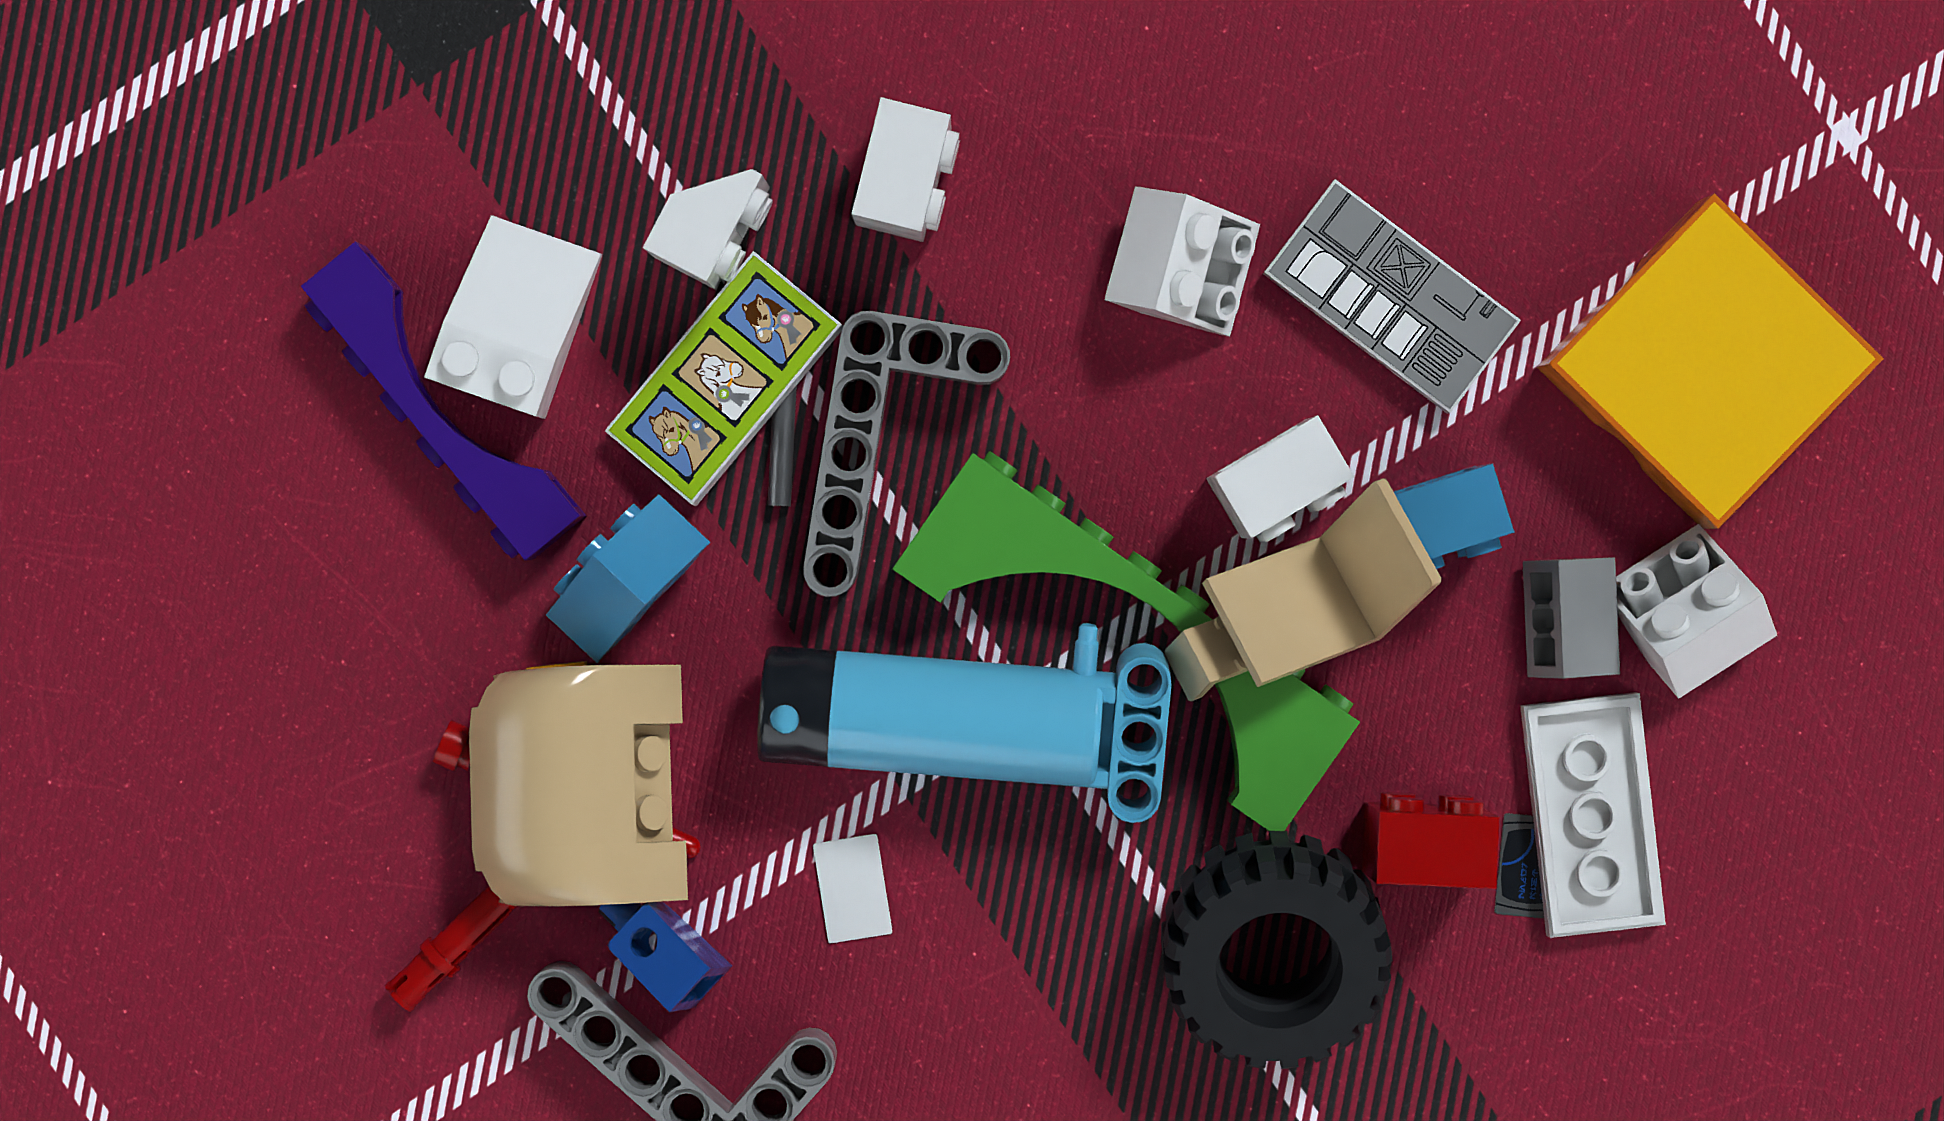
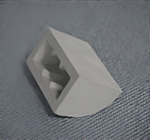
[1523,557,1620,678]

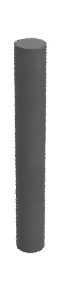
[768,385,797,506]

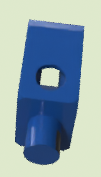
[598,902,732,1012]

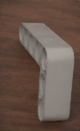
[804,311,1010,597]
[527,961,837,1121]

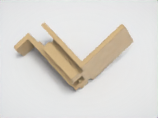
[1165,478,1441,701]

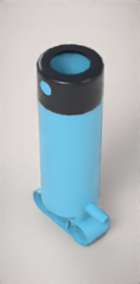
[757,623,1171,823]

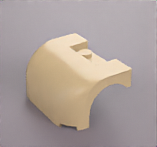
[469,665,688,906]

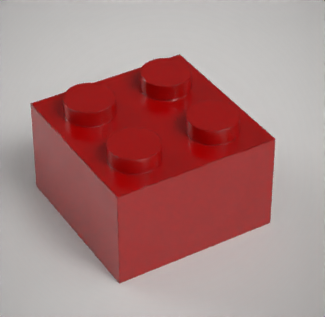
[1362,792,1500,889]

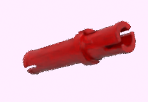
[384,886,517,1012]

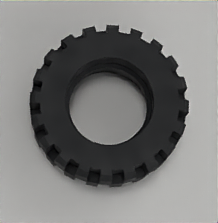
[1161,831,1393,1069]

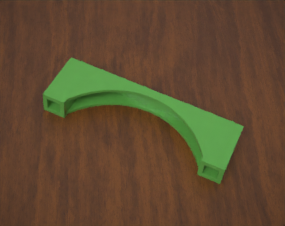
[893,451,1360,831]

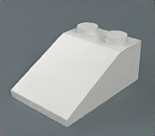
[424,215,602,419]

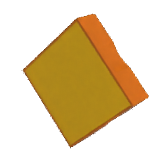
[1537,193,1884,529]

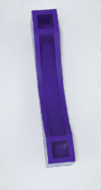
[301,241,587,560]

